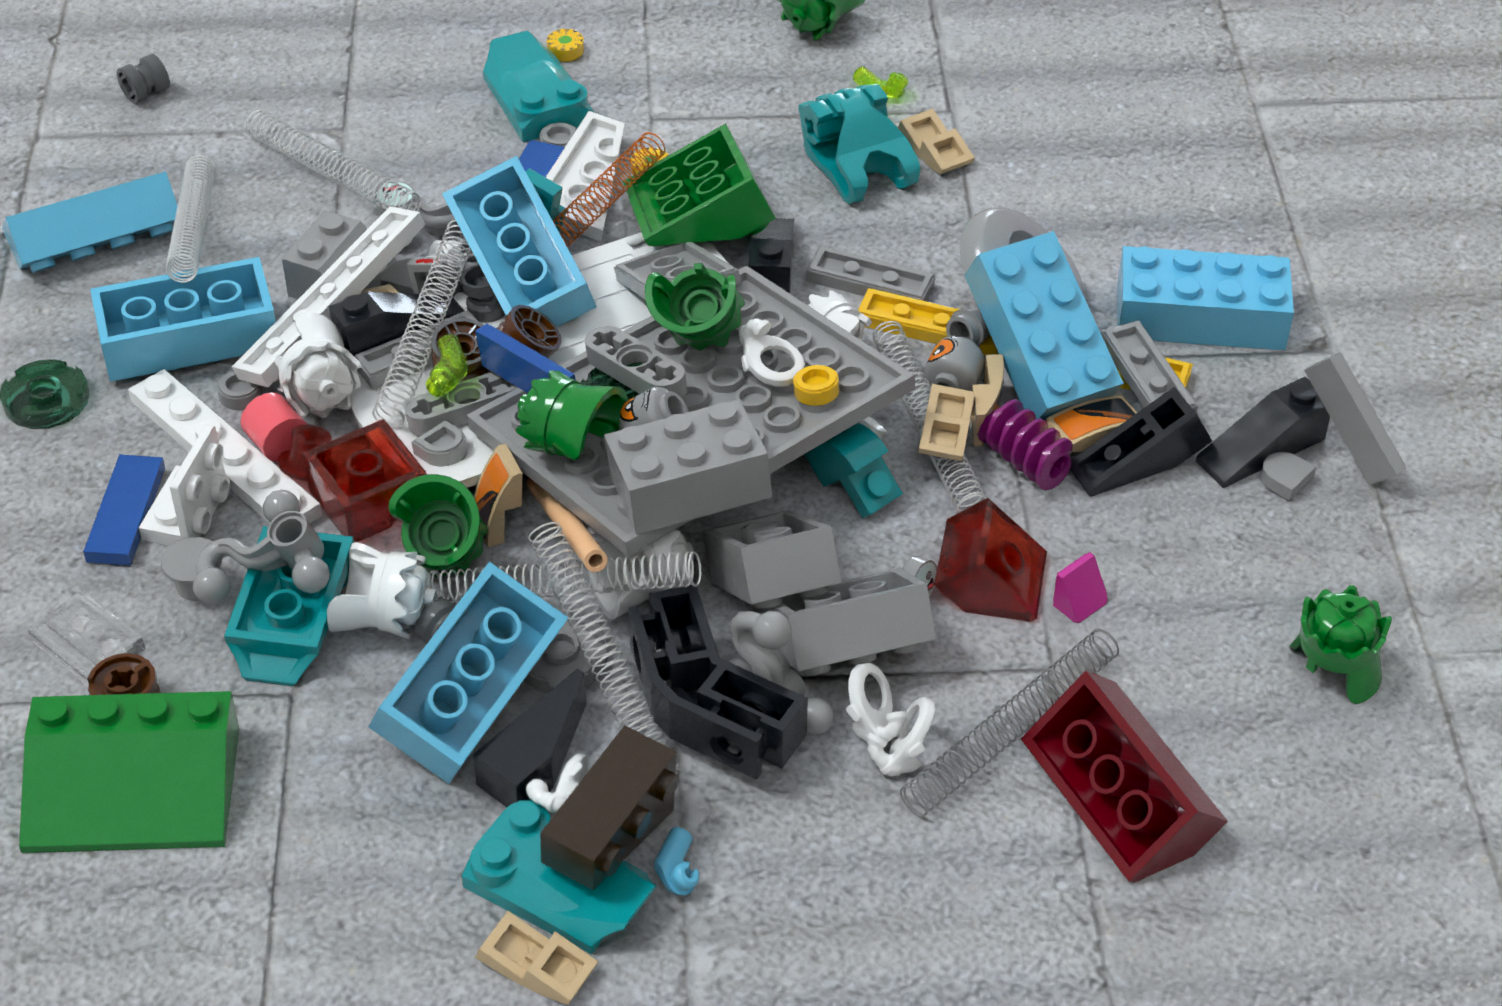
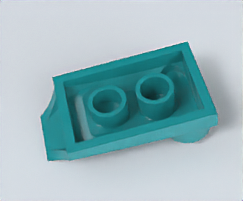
[483,30,594,142]
[224,526,354,686]
[462,800,657,955]

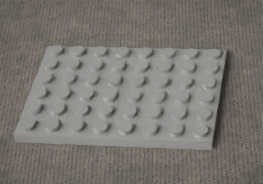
[466,266,915,557]

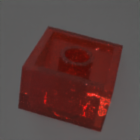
[303,419,427,542]
[934,498,1047,622]

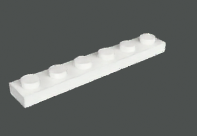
[232,206,425,387]
[128,369,322,524]

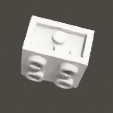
[139,424,230,546]

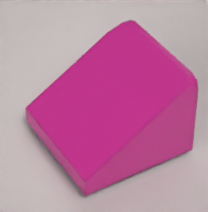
[1053,552,1108,623]

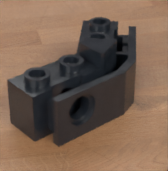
[629,585,808,780]

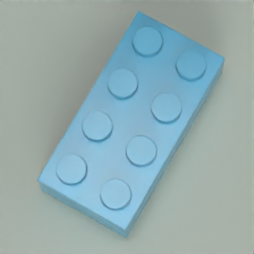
[964,231,1124,420]
[1117,246,1294,350]
[90,257,276,382]
[368,561,568,784]

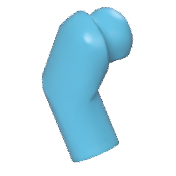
[653,827,699,895]

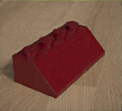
[1021,670,1228,883]

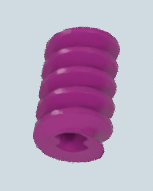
[977,399,1073,491]

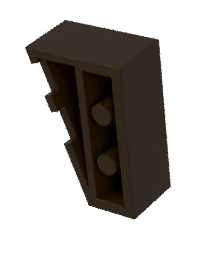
[540,725,679,891]

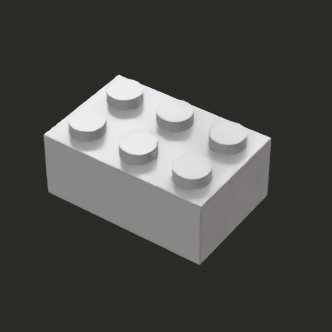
[604,399,773,535]
[702,510,842,609]
[767,568,936,675]

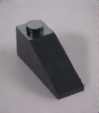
[749,218,794,293]
[328,291,464,356]
[1196,377,1330,488]
[1070,386,1212,497]
[473,668,586,808]

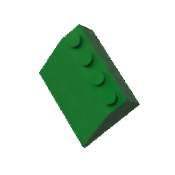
[623,123,776,246]
[19,691,240,853]

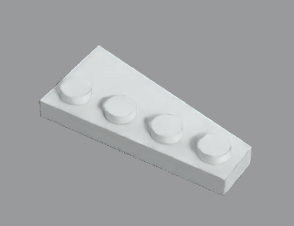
[546,111,625,242]

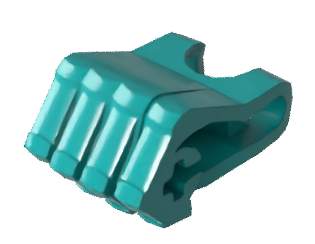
[798,84,920,205]

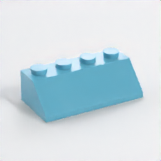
[442,156,597,326]
[2,171,178,273]

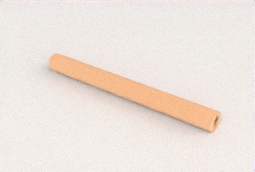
[527,478,608,572]

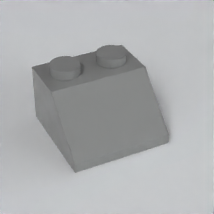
[282,210,397,299]

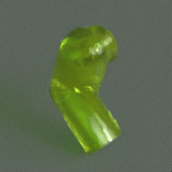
[853,66,909,99]
[426,334,468,397]

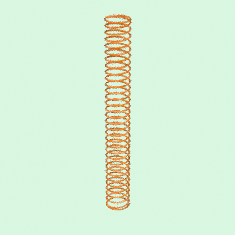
[553,132,665,247]

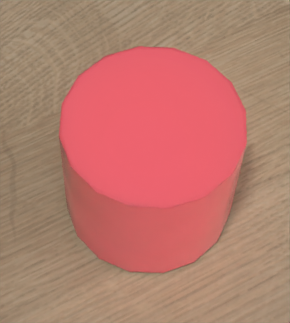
[240,392,310,462]

